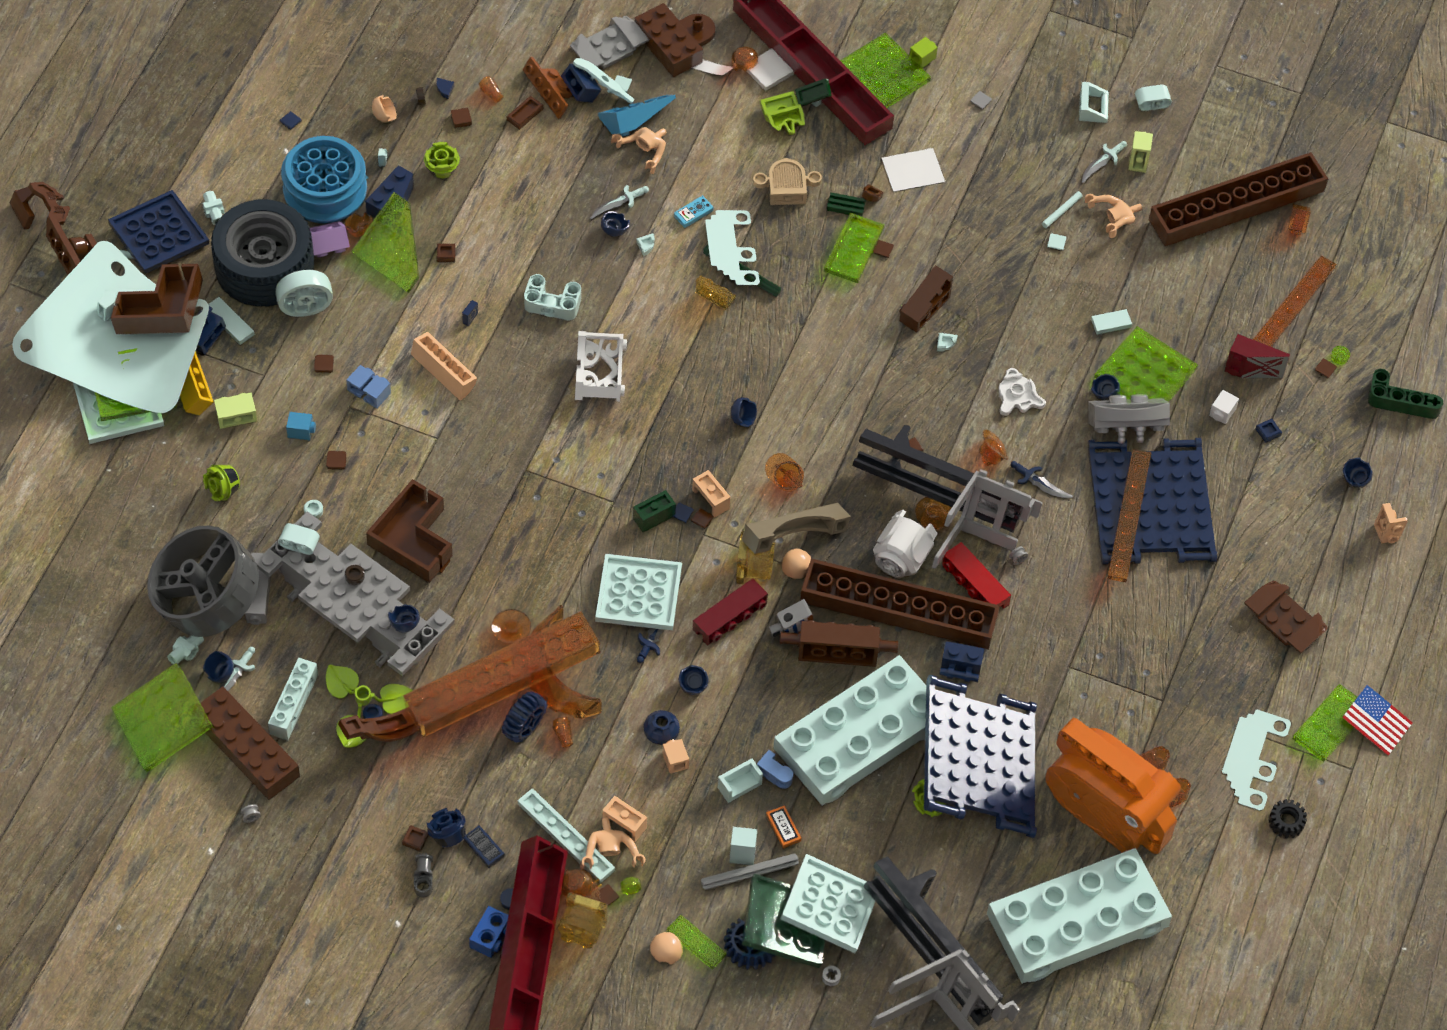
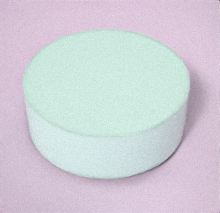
[304,500,323,519]

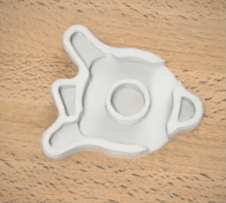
[998,368,1046,416]

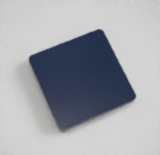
[280,111,302,130]
[673,502,694,523]

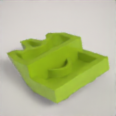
[759,91,805,135]

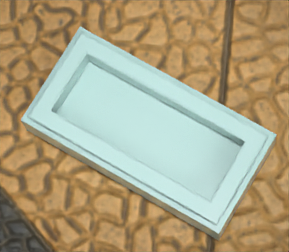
[1091,309,1132,335]

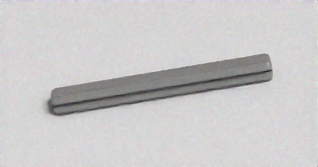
[701,854,799,890]

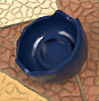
[601,212,630,237]
[1091,374,1120,401]
[730,397,757,427]
[1343,457,1373,488]
[388,604,420,633]
[203,651,234,683]
[678,665,709,695]

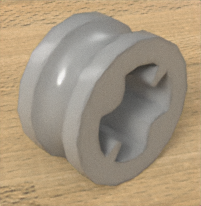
[1009,546,1029,565]
[241,804,261,823]
[822,966,841,986]

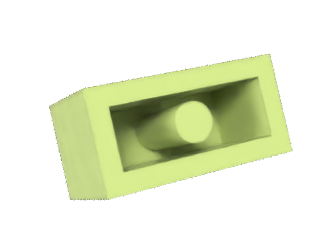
[1128,131,1153,173]
[214,393,257,429]

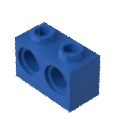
[469,906,509,958]

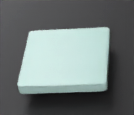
[615,75,632,92]
[1047,233,1066,250]

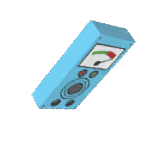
[674,195,714,228]

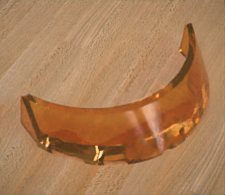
[522,605,602,719]

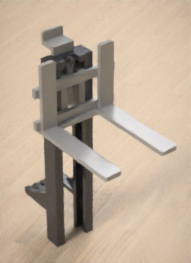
[852,425,1043,569]
[864,856,1020,1030]

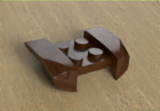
[1244,580,1328,654]

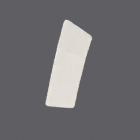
[693,60,733,75]

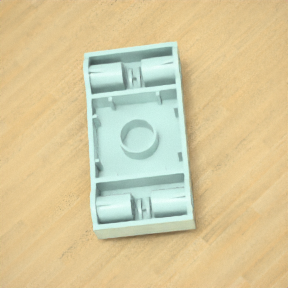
[773,655,926,805]
[987,848,1172,983]

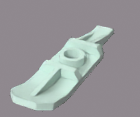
[573,58,635,104]

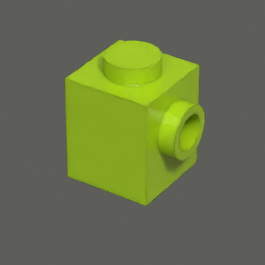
[909,37,938,69]

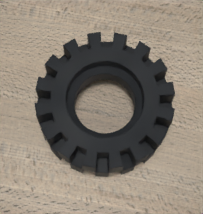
[1269,799,1307,839]

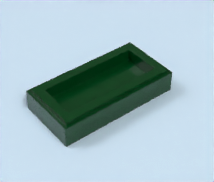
[795,78,832,107]

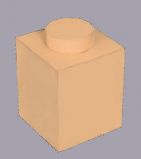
[662,739,689,774]

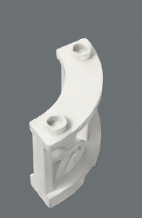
[575,331,627,402]

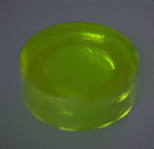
[1331,346,1350,364]
[620,877,641,895]

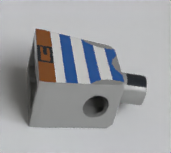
[769,599,814,638]

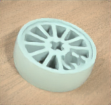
[276,270,333,317]

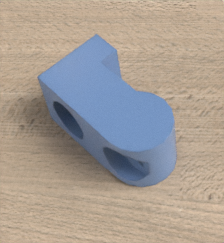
[757,750,793,789]

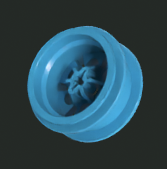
[281,136,367,224]

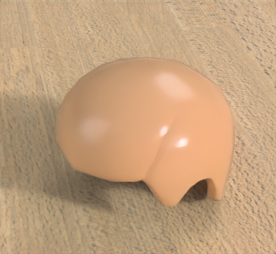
[372,95,397,123]
[781,548,811,579]
[650,932,683,964]

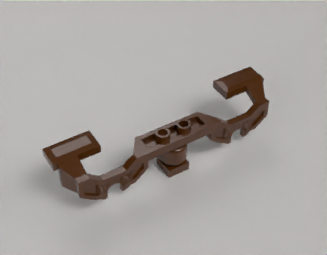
[9,182,97,275]

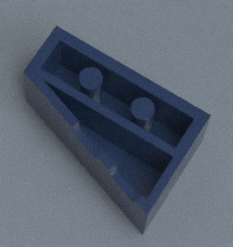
[365,165,414,231]

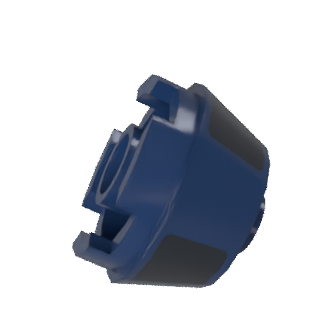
[427,808,466,847]

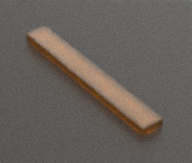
[1253,255,1337,347]
[1107,449,1151,583]

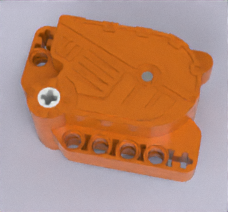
[1045,718,1181,854]

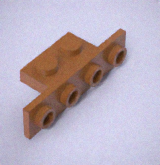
[523,57,572,119]

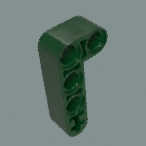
[1368,369,1443,419]

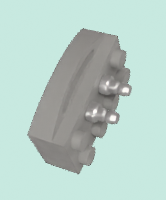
[1088,394,1170,444]

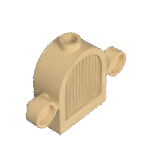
[753,158,822,205]

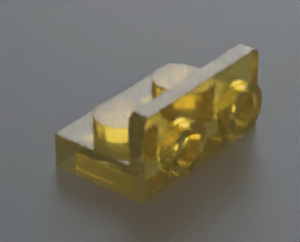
[696,275,736,310]

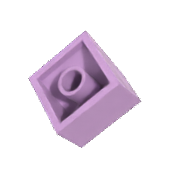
[310,221,350,257]

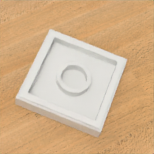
[744,49,794,91]

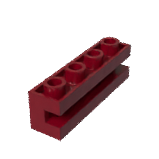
[692,578,768,646]

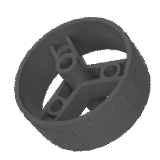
[147,525,259,637]

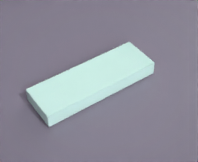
[208,297,255,345]

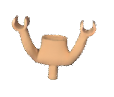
[611,127,667,174]
[1085,194,1142,238]
[580,817,646,870]

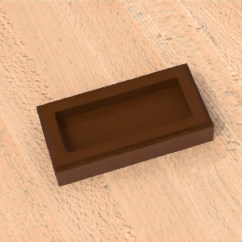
[506,96,544,130]

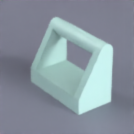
[1079,82,1109,123]

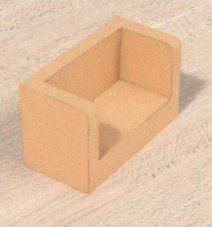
[692,470,730,518]
[602,796,647,842]

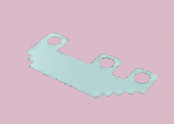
[705,210,760,285]
[1222,710,1291,810]

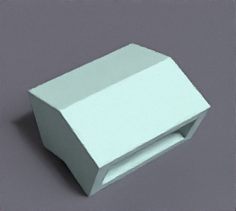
[97,290,116,321]

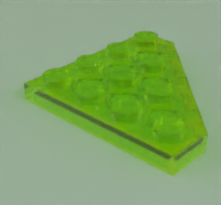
[351,192,420,293]

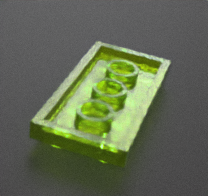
[824,213,884,283]
[1292,684,1357,762]

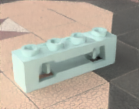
[268,658,318,740]

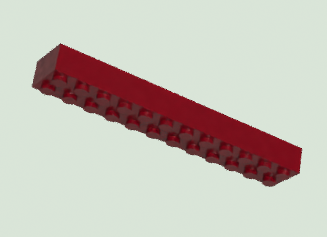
[733,0,894,145]
[489,835,568,1030]

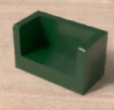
[633,490,676,532]

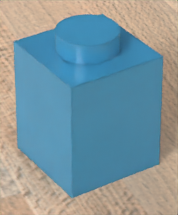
[286,412,316,440]

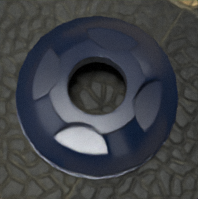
[644,710,680,745]

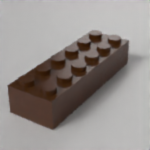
[191,686,300,800]

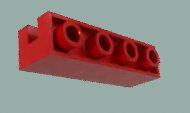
[942,542,1011,609]

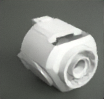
[873,510,938,578]

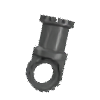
[414,853,433,897]

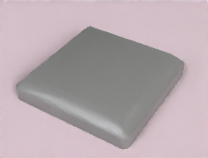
[970,91,992,109]

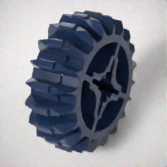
[502,691,547,743]
[724,916,779,970]

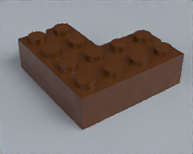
[111,264,203,334]
[366,479,453,583]

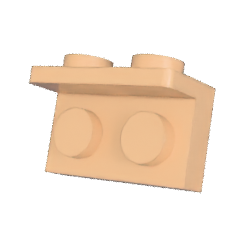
[1374,503,1408,543]

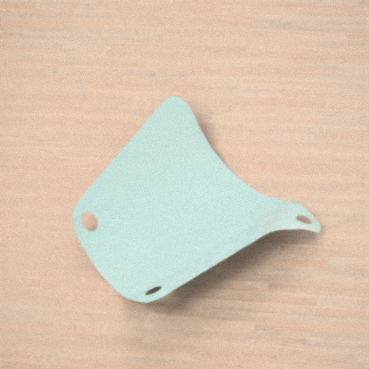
[12,241,209,413]

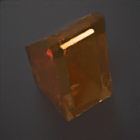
[1288,204,1311,235]

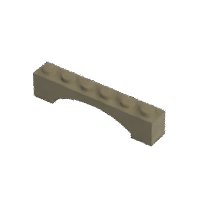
[742,503,851,554]

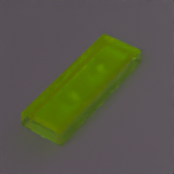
[667,915,726,969]

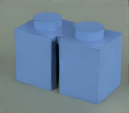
[346,365,391,409]

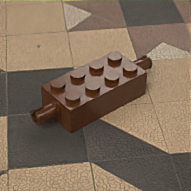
[780,620,898,667]

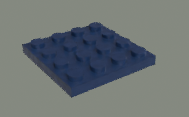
[108,190,210,274]

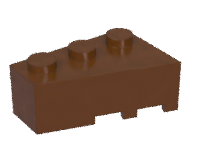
[899,265,953,333]

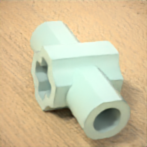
[202,191,225,226]
[167,636,204,665]

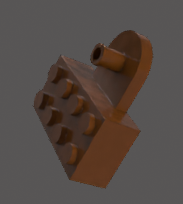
[634,3,715,78]

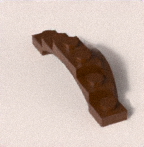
[338,692,450,742]

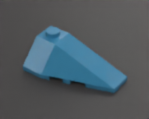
[597,95,676,136]

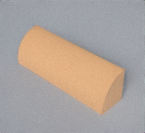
[411,332,477,401]

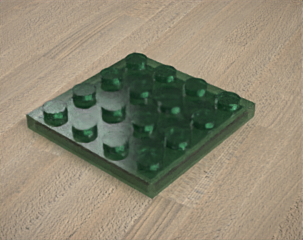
[742,873,825,968]

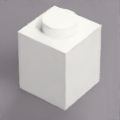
[1209,390,1239,424]

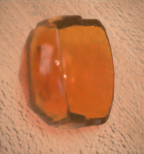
[731,47,758,72]
[344,212,374,238]

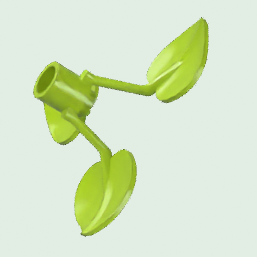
[326,665,416,748]

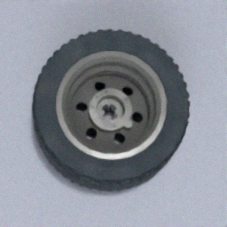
[211,199,314,307]

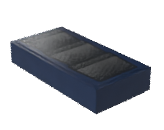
[464,825,505,868]

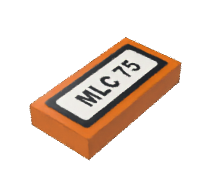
[766,805,801,848]

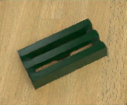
[827,192,866,217]

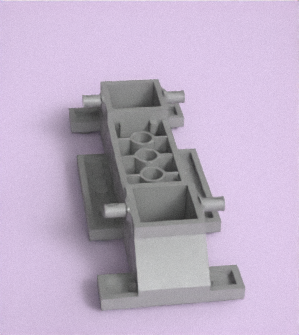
[256,512,455,676]

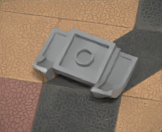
[570,16,649,69]

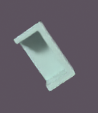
[718,759,763,803]
[730,827,757,865]

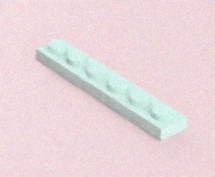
[517,788,615,883]

